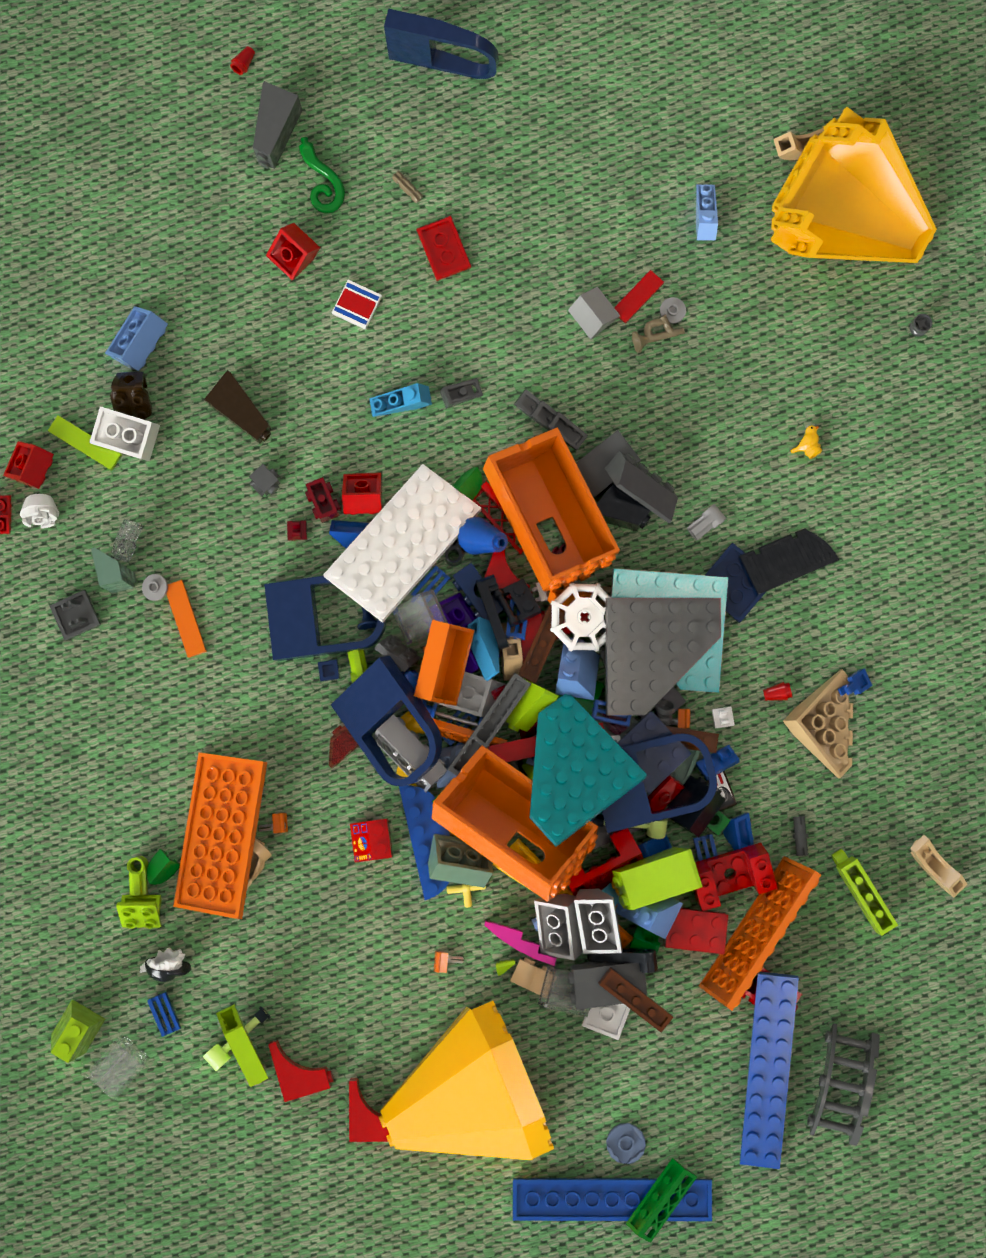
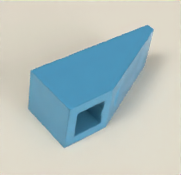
[369,383,432,417]
[468,617,500,681]

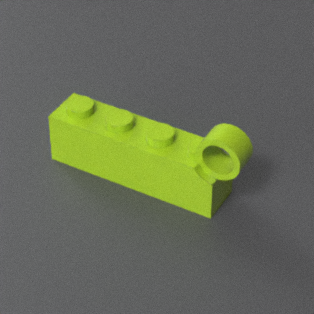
[831,849,898,936]

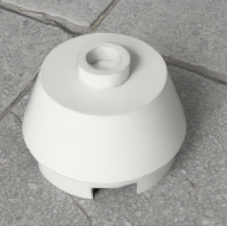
[20,494,59,528]

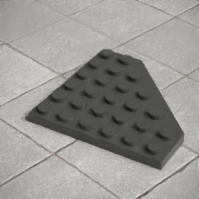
[605,598,721,715]

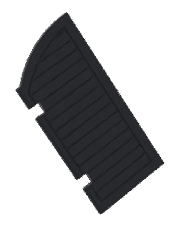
[739,528,839,595]

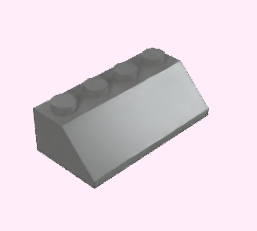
[373,714,447,792]

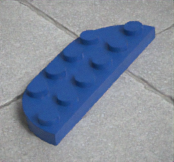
[399,785,450,900]

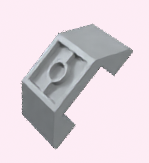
[426,672,506,718]

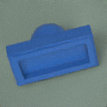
[638,835,672,858]

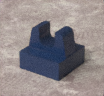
[318,659,340,682]

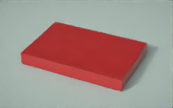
[416,216,471,281]

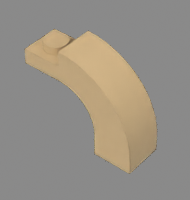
[773,128,824,160]
[910,835,968,898]

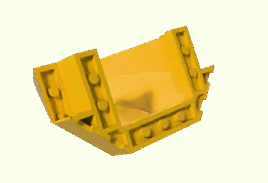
[771,107,937,263]
[379,1001,554,1160]

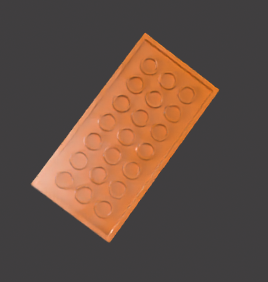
[173,752,267,919]
[699,856,821,1011]

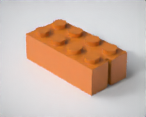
[414,620,475,706]

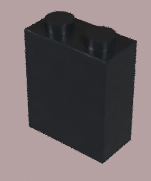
[667,775,726,838]

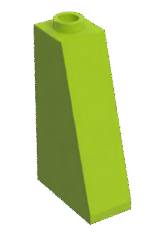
[216,1005,268,1087]

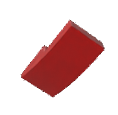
[0,495,11,534]

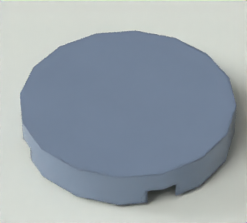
[606,1123,646,1164]

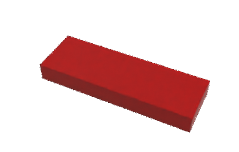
[614,270,664,324]

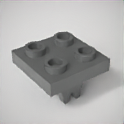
[50,590,101,641]
[375,634,420,672]

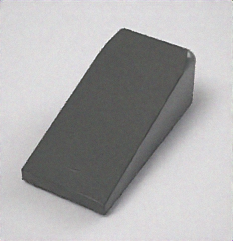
[440,378,483,408]

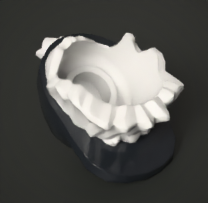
[140,948,191,982]

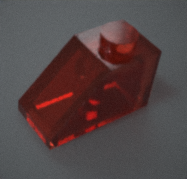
[329,725,359,769]

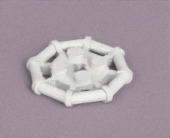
[550,582,611,652]

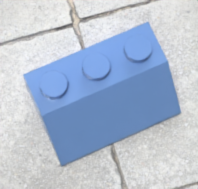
[105,306,168,372]
[555,637,600,700]
[616,897,683,939]

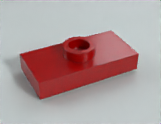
[648,775,684,812]

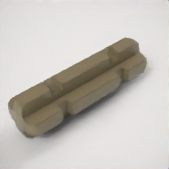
[392,171,423,203]

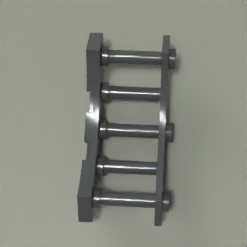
[807,1023,880,1146]

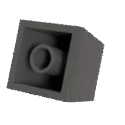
[253,81,302,169]
[576,430,641,500]
[568,961,647,1010]

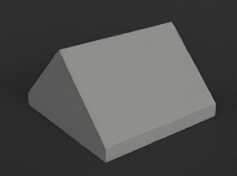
[568,286,620,339]

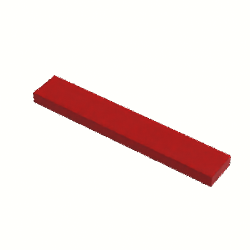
[488,722,605,763]

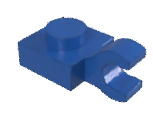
[838,668,873,696]

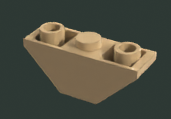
[500,623,523,681]

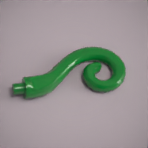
[299,137,345,214]

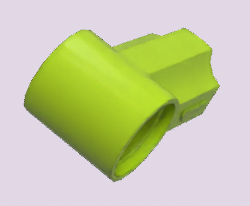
[347,649,368,683]
[127,856,149,896]

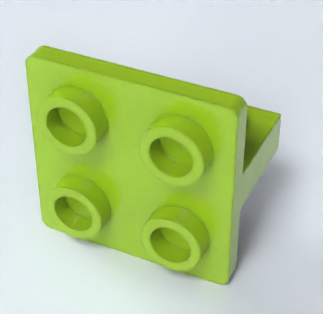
[116,895,162,929]

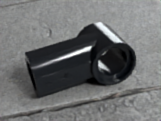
[445,538,466,567]

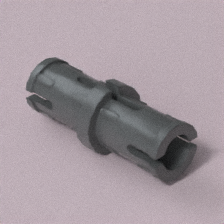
[793,816,809,856]

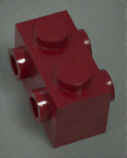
[305,477,341,523]

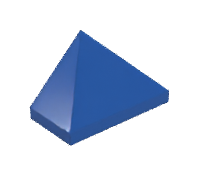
[329,520,369,549]
[723,812,754,850]

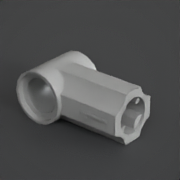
[687,504,727,541]

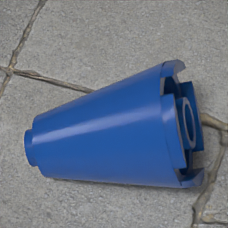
[458,516,508,555]

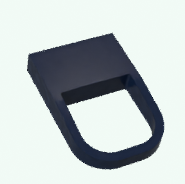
[384,9,499,79]
[264,576,386,661]
[331,656,442,787]
[602,733,717,833]

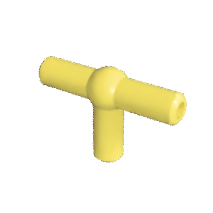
[447,884,486,908]

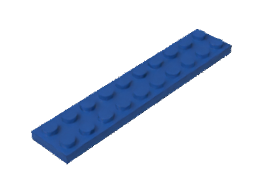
[740,972,799,1169]
[513,1178,712,1221]

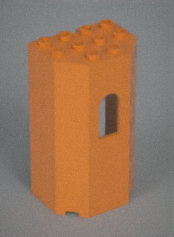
[483,427,620,591]
[432,745,598,902]

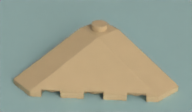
[783,669,853,778]

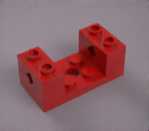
[569,828,644,896]
[693,842,778,912]

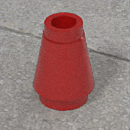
[230,46,255,75]
[763,682,793,701]

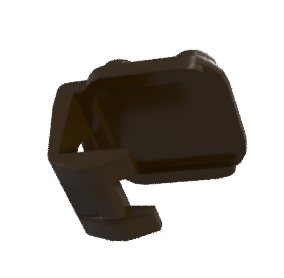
[110,372,152,420]

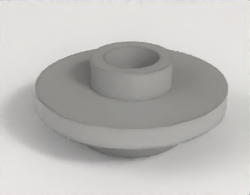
[660,297,686,324]
[142,574,168,601]

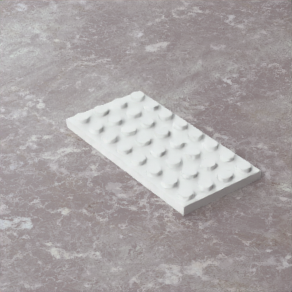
[323,464,481,623]

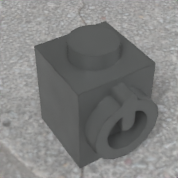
[249,464,280,497]

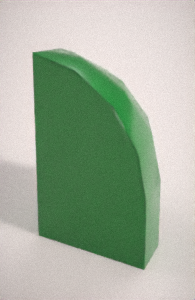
[453,467,483,500]
[147,849,180,885]

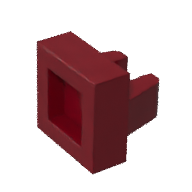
[287,520,307,541]

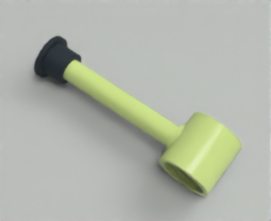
[594,815,668,839]
[203,1006,271,1071]

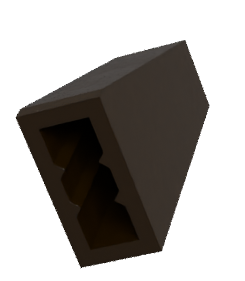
[204,370,271,444]

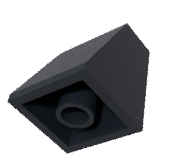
[597,483,651,531]

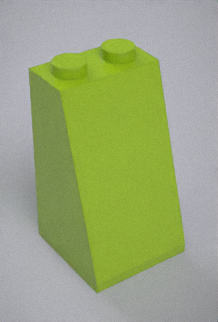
[612,847,703,910]
[51,999,105,1063]

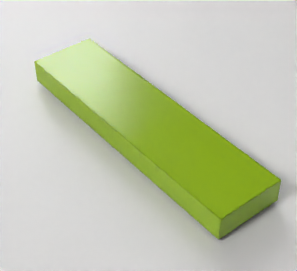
[47,415,122,471]

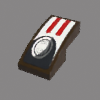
[707,771,737,811]

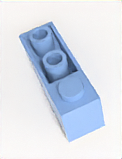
[696,184,718,240]

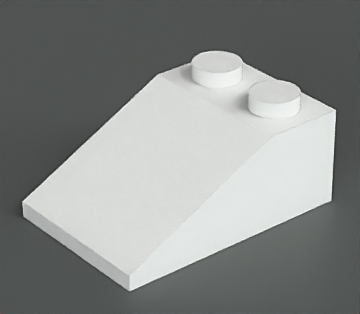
[90,407,160,461]

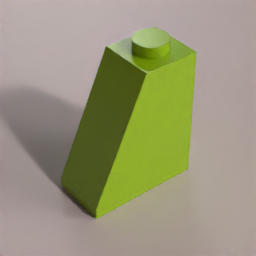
[505,678,559,732]

